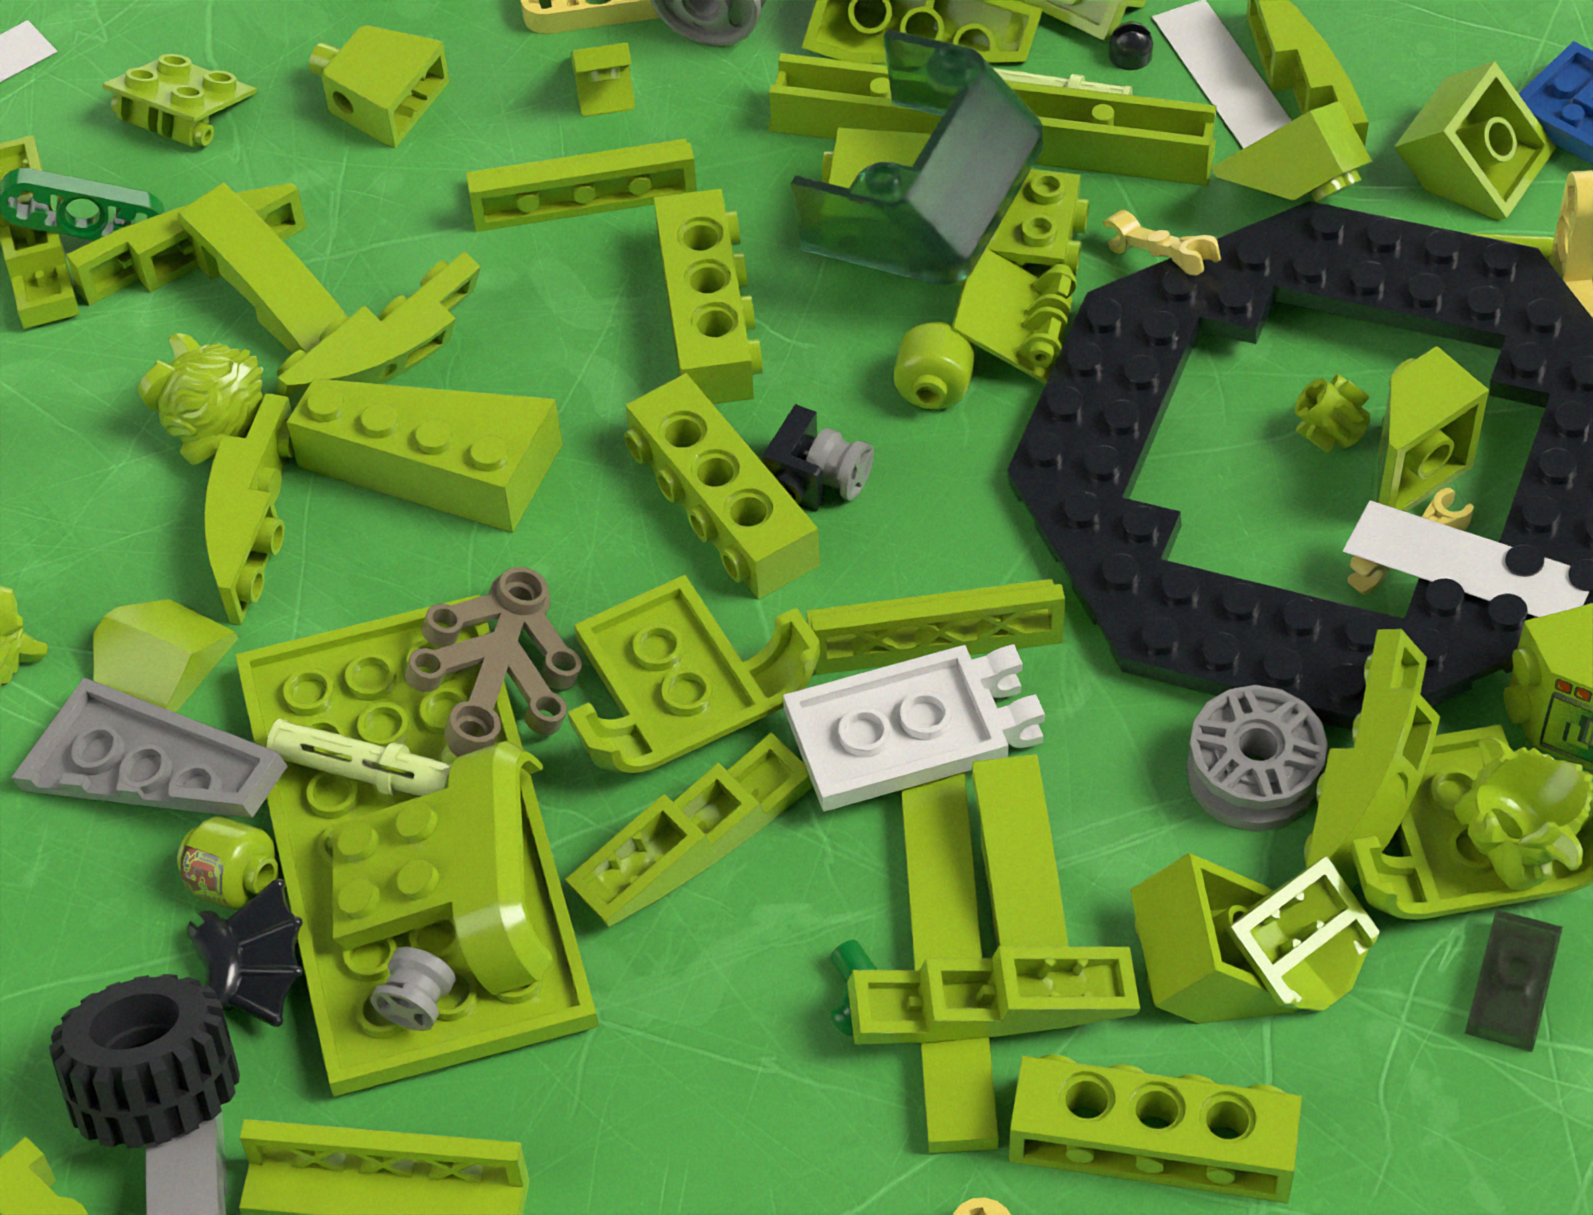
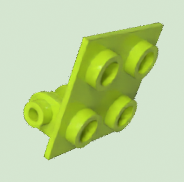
[102,54,257,148]
[951,242,1077,384]

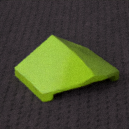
[93,599,238,713]
[1226,856,1380,1012]

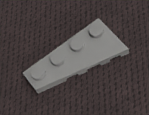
[11,678,287,818]

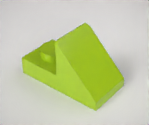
[570,42,635,117]

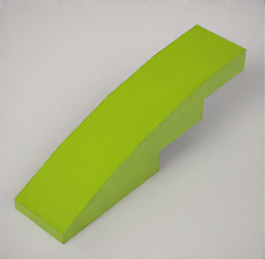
[1246,0,1369,147]
[0,135,80,329]
[178,182,349,354]
[66,183,307,306]
[565,732,813,927]
[972,754,1069,949]
[847,946,1140,1045]

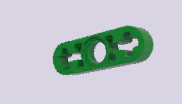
[0,168,165,241]

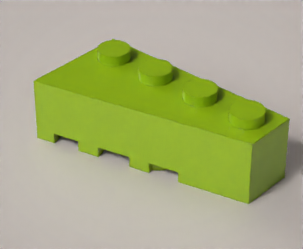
[287,378,563,533]

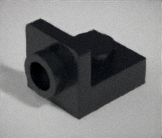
[762,404,823,512]

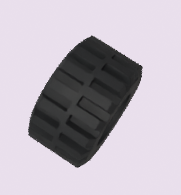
[49,974,240,1148]

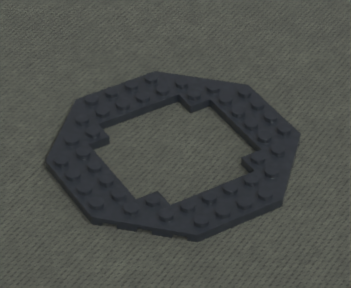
[1007,201,1593,731]

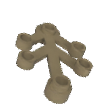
[404,567,582,757]

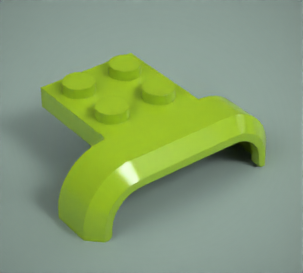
[568,575,820,773]
[1351,724,1593,919]
[332,741,552,995]

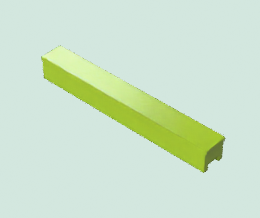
[768,53,1217,186]

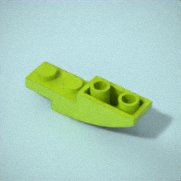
[275,251,481,407]
[204,393,295,625]
[1304,629,1440,890]

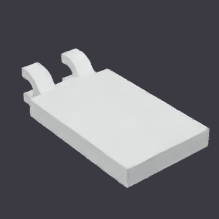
[783,644,1045,812]

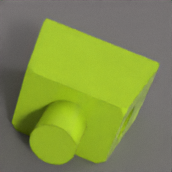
[309,25,450,148]

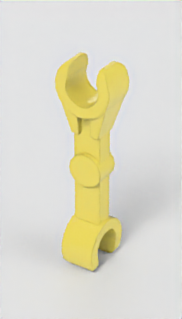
[1103,210,1221,275]
[1347,488,1474,595]

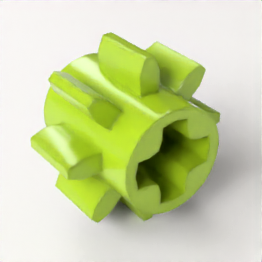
[1295,374,1370,453]

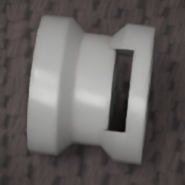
[806,428,874,501]
[371,947,456,1031]

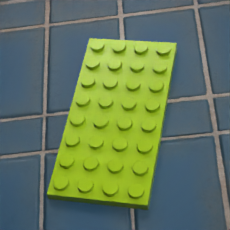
[235,594,599,1096]

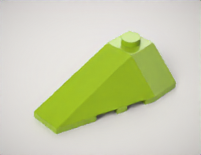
[802,0,1043,64]

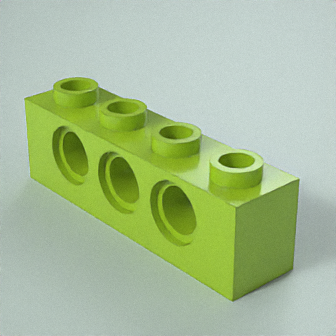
[654,188,763,404]
[624,373,820,599]
[1009,1054,1302,1203]

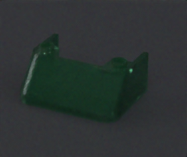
[791,29,1044,285]

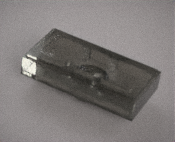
[1464,909,1563,1052]

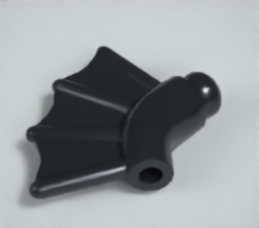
[187,878,303,1027]

